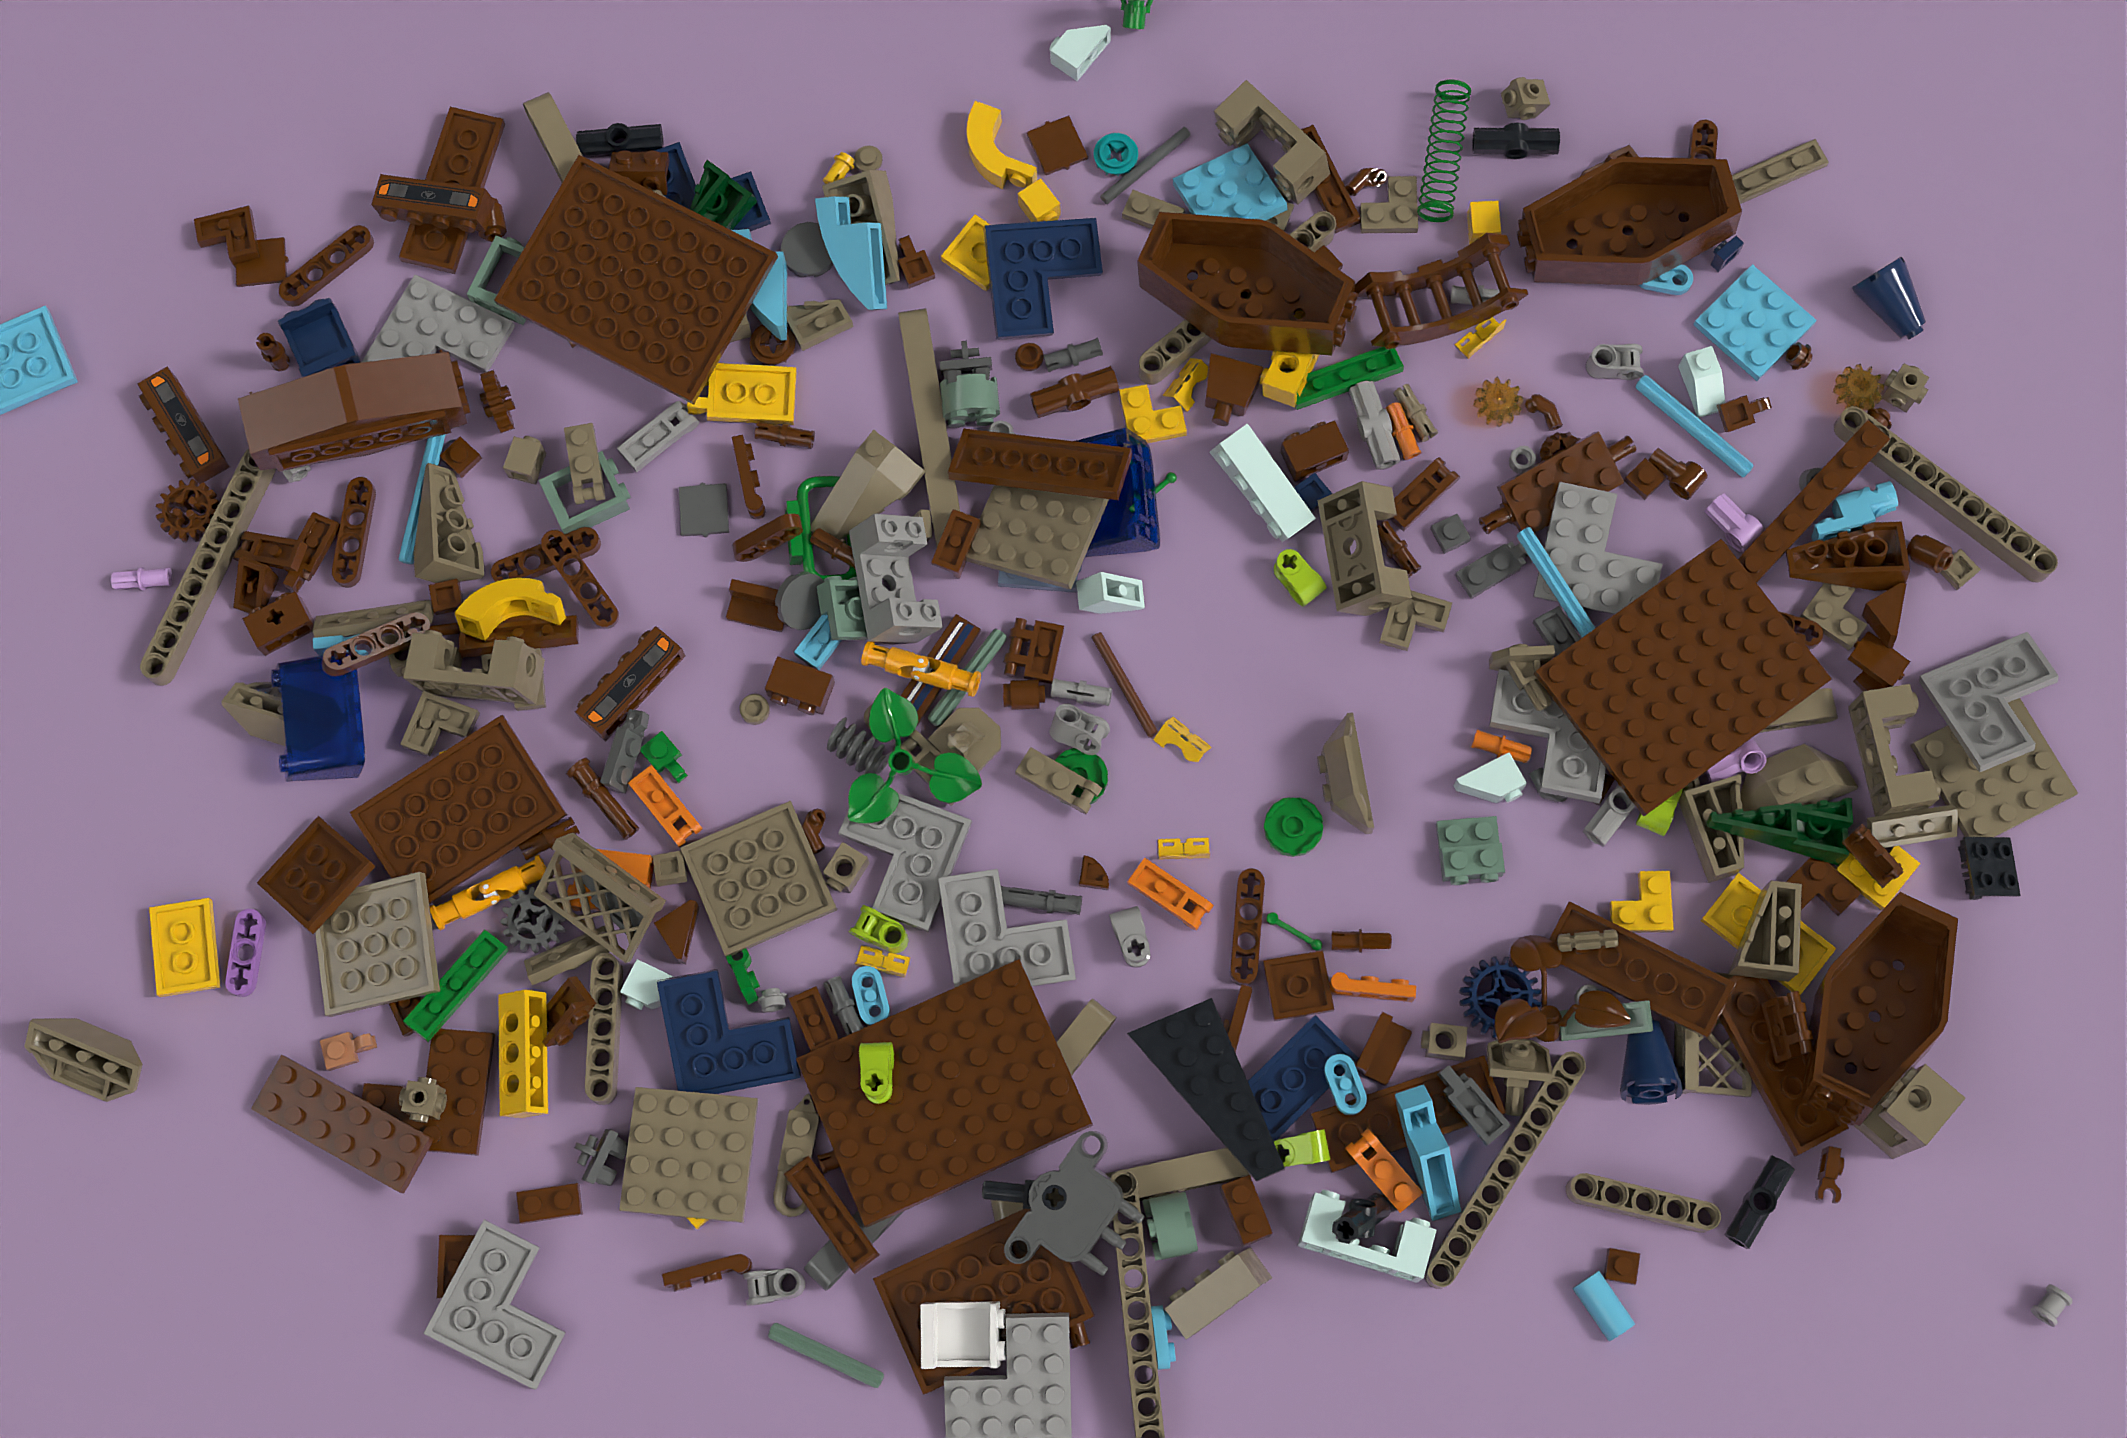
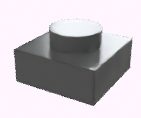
[1430,514,1471,554]

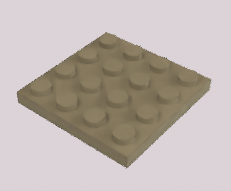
[966,485,1109,590]
[1910,698,2078,837]
[680,801,837,957]
[315,872,440,1017]
[619,1087,759,1223]

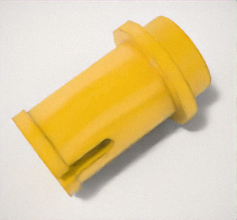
[823,152,855,184]

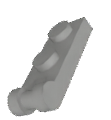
[617,401,699,472]

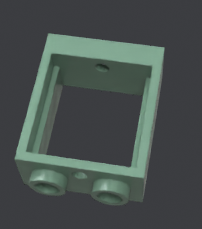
[467,236,526,325]
[539,451,631,534]

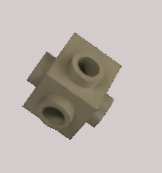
[1501,77,1551,120]
[1881,363,1930,413]
[399,1077,447,1123]

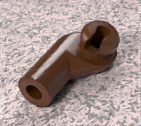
[1345,168,1387,196]
[1525,394,1563,431]
[802,808,826,854]

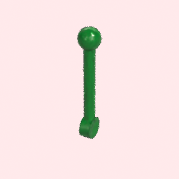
[1128,472,1177,514]
[1266,912,1323,951]

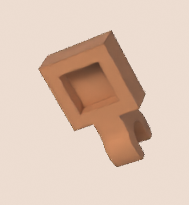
[320,1032,377,1071]

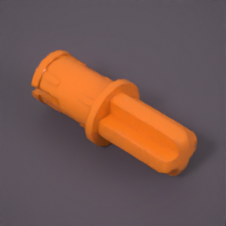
[1385,402,1422,460]
[1471,729,1532,763]

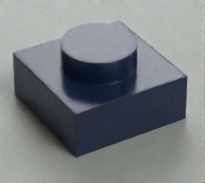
[1710,236,1744,272]
[1294,472,1333,513]

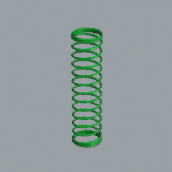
[1417,79,1472,222]

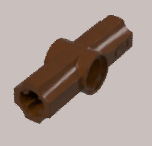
[1030,366,1119,418]

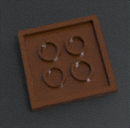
[257,816,376,934]

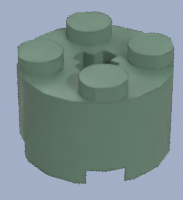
[940,374,1000,428]
[1142,1191,1198,1261]

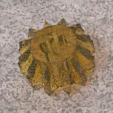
[1833,363,1885,411]
[1473,376,1523,427]

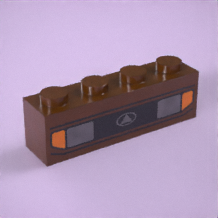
[371,174,495,233]
[137,366,230,484]
[575,626,686,742]

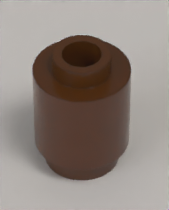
[478,197,507,242]
[1907,535,1954,573]
[1003,679,1045,710]

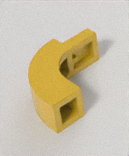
[967,101,1037,189]
[455,578,566,641]

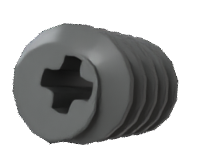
[827,717,893,775]

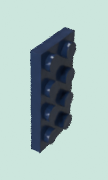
[1248,1015,1359,1142]

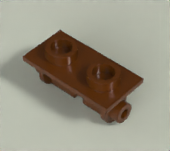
[1841,824,1903,888]

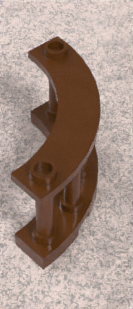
[1354,233,1528,349]

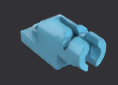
[1811,481,1898,541]

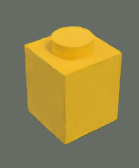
[1018,178,1061,222]
[1467,201,1501,245]

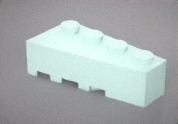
[1209,423,1316,542]

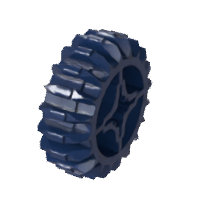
[1459,956,1542,1039]

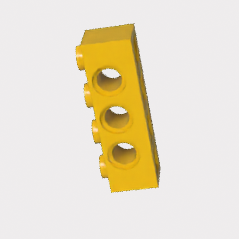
[1260,311,1319,407]
[498,989,548,1118]

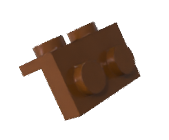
[608,151,669,195]
[542,976,597,1047]

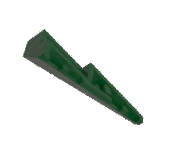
[690,160,757,230]
[1707,798,1853,866]

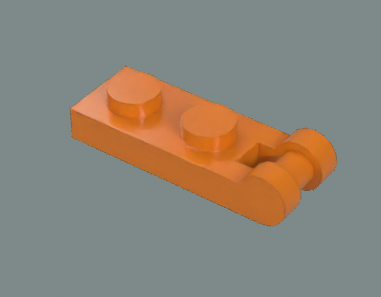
[628,765,703,848]
[1127,857,1214,931]
[1329,972,1417,1002]
[1345,1128,1423,1213]

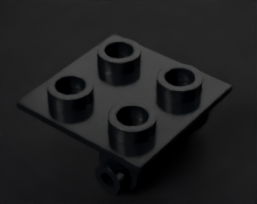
[1957,837,2021,900]

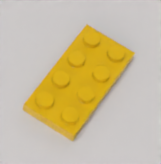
[1700,873,1837,995]

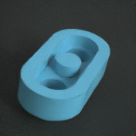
[1639,265,1693,295]
[852,966,890,1026]
[1324,1054,1367,1115]
[1151,1305,1176,1370]

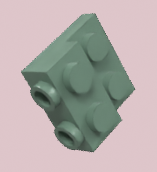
[817,576,868,640]
[1436,816,1505,885]

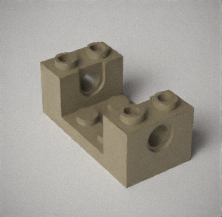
[1214,80,1330,205]
[1317,481,1412,616]
[403,630,545,705]
[1848,684,1941,816]
[1854,1064,1966,1159]

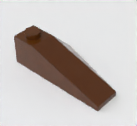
[1786,521,1910,591]

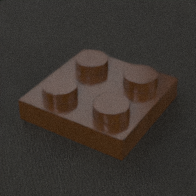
[1263,950,1335,1022]

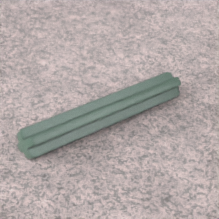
[928,628,1007,728]
[768,1323,884,1388]

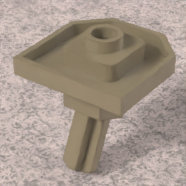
[1488,644,1555,711]
[927,707,1001,773]
[1486,1039,1552,1116]

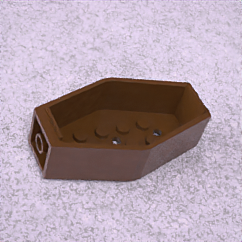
[1517,157,1742,285]
[1137,212,1358,356]
[238,350,471,472]
[1802,892,1958,1126]

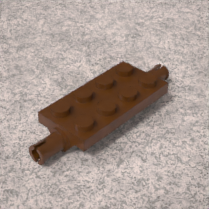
[1479,431,1637,534]

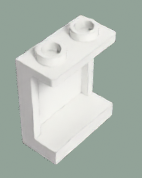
[921,1301,1006,1369]

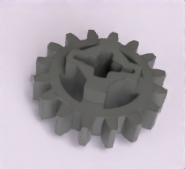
[500,887,568,953]

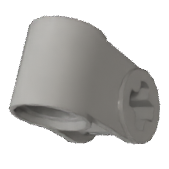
[1586,344,1644,380]
[1049,704,1110,755]
[1109,906,1150,967]
[743,1268,805,1306]

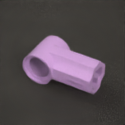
[1704,493,1765,553]
[1705,738,1766,783]

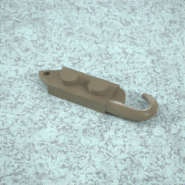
[773,1093,820,1217]

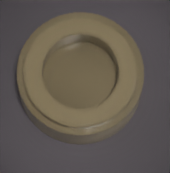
[739,694,770,725]

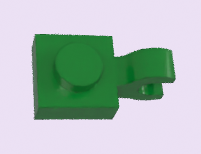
[640,731,688,783]
[726,948,760,1005]

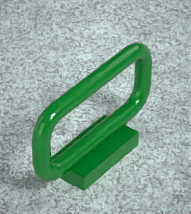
[785,476,857,580]

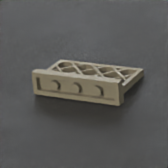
[534,833,666,963]
[1674,972,1752,1097]

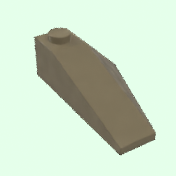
[822,170,900,285]
[811,429,925,540]
[414,463,484,583]

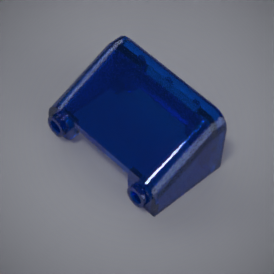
[1076,427,1160,557]
[271,651,365,782]

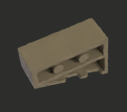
[1678,774,1744,883]
[1728,880,1802,982]
[1164,1247,1272,1340]

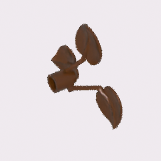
[1494,935,1631,1043]

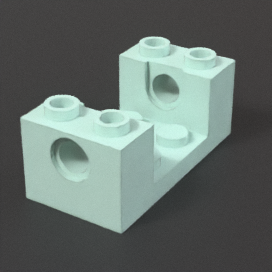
[1297,1190,1437,1283]

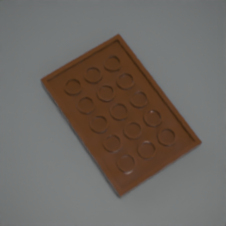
[349,715,568,904]
[873,1209,1095,1395]

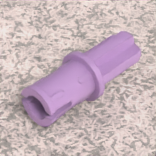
[110,567,172,591]

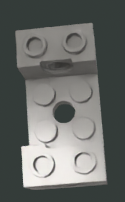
[849,514,943,643]

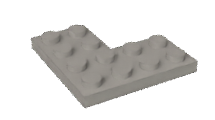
[361,275,515,372]
[1533,482,1663,614]
[1919,632,2059,773]
[1489,669,1606,803]
[838,792,972,932]
[938,869,1076,988]
[423,1219,566,1390]
[944,1313,1072,1438]

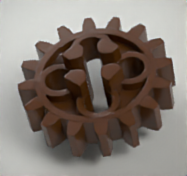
[479,370,516,433]
[156,479,220,543]

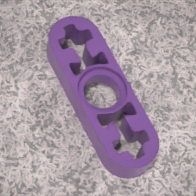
[225,909,266,997]

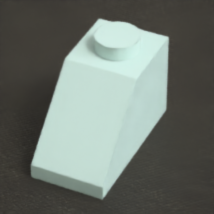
[1049,25,1111,81]
[1678,346,1725,418]
[1076,572,1145,614]
[1453,753,1527,803]
[620,959,674,1010]

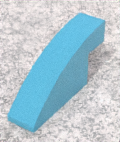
[815,196,887,310]
[732,229,787,341]
[1395,1084,1461,1221]

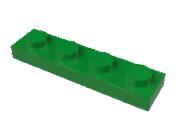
[1295,347,1404,410]
[403,929,509,1042]

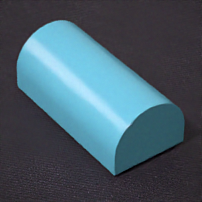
[1572,1271,1635,1341]

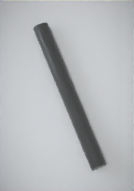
[1100,127,1191,205]

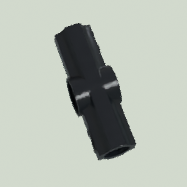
[1472,122,1560,159]
[576,123,664,157]
[1724,1155,1795,1249]
[1332,1193,1391,1244]

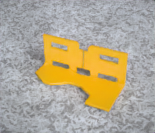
[1455,317,1507,359]
[1163,358,1209,412]
[1153,717,1212,762]
[1158,838,1210,860]
[855,945,910,978]

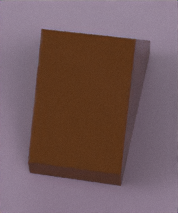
[233,556,280,613]
[1862,583,1907,648]
[654,900,700,965]

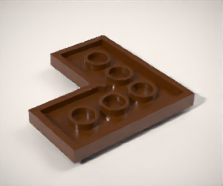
[362,1028,495,1156]

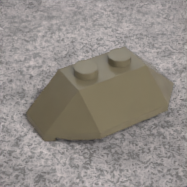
[222,682,346,753]
[1317,712,1374,834]
[1740,744,1858,811]
[24,1018,143,1102]

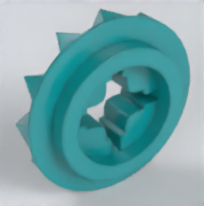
[1094,133,1138,176]

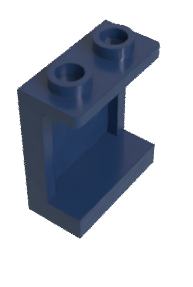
[278,298,361,377]

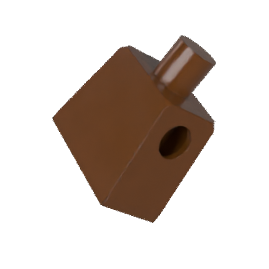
[1205,353,1264,426]

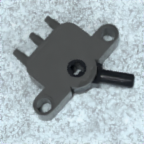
[982,1131,1144,1276]

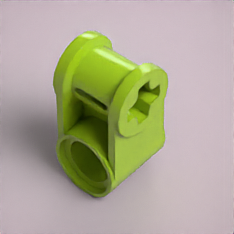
[1273,549,1327,607]
[1636,789,1683,837]
[848,905,909,954]
[859,1042,894,1104]
[1274,1129,1330,1167]

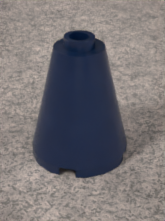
[1852,256,1926,339]
[1620,1017,1683,1105]

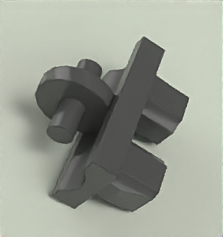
[940,340,993,384]
[574,1129,628,1186]

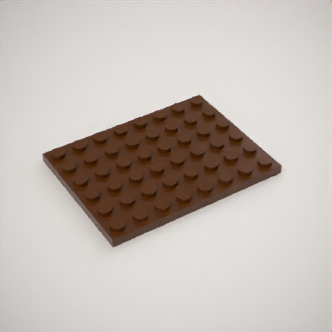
[494,155,778,404]
[1534,539,1832,817]
[796,959,1093,1228]

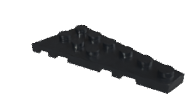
[1127,998,1285,1182]

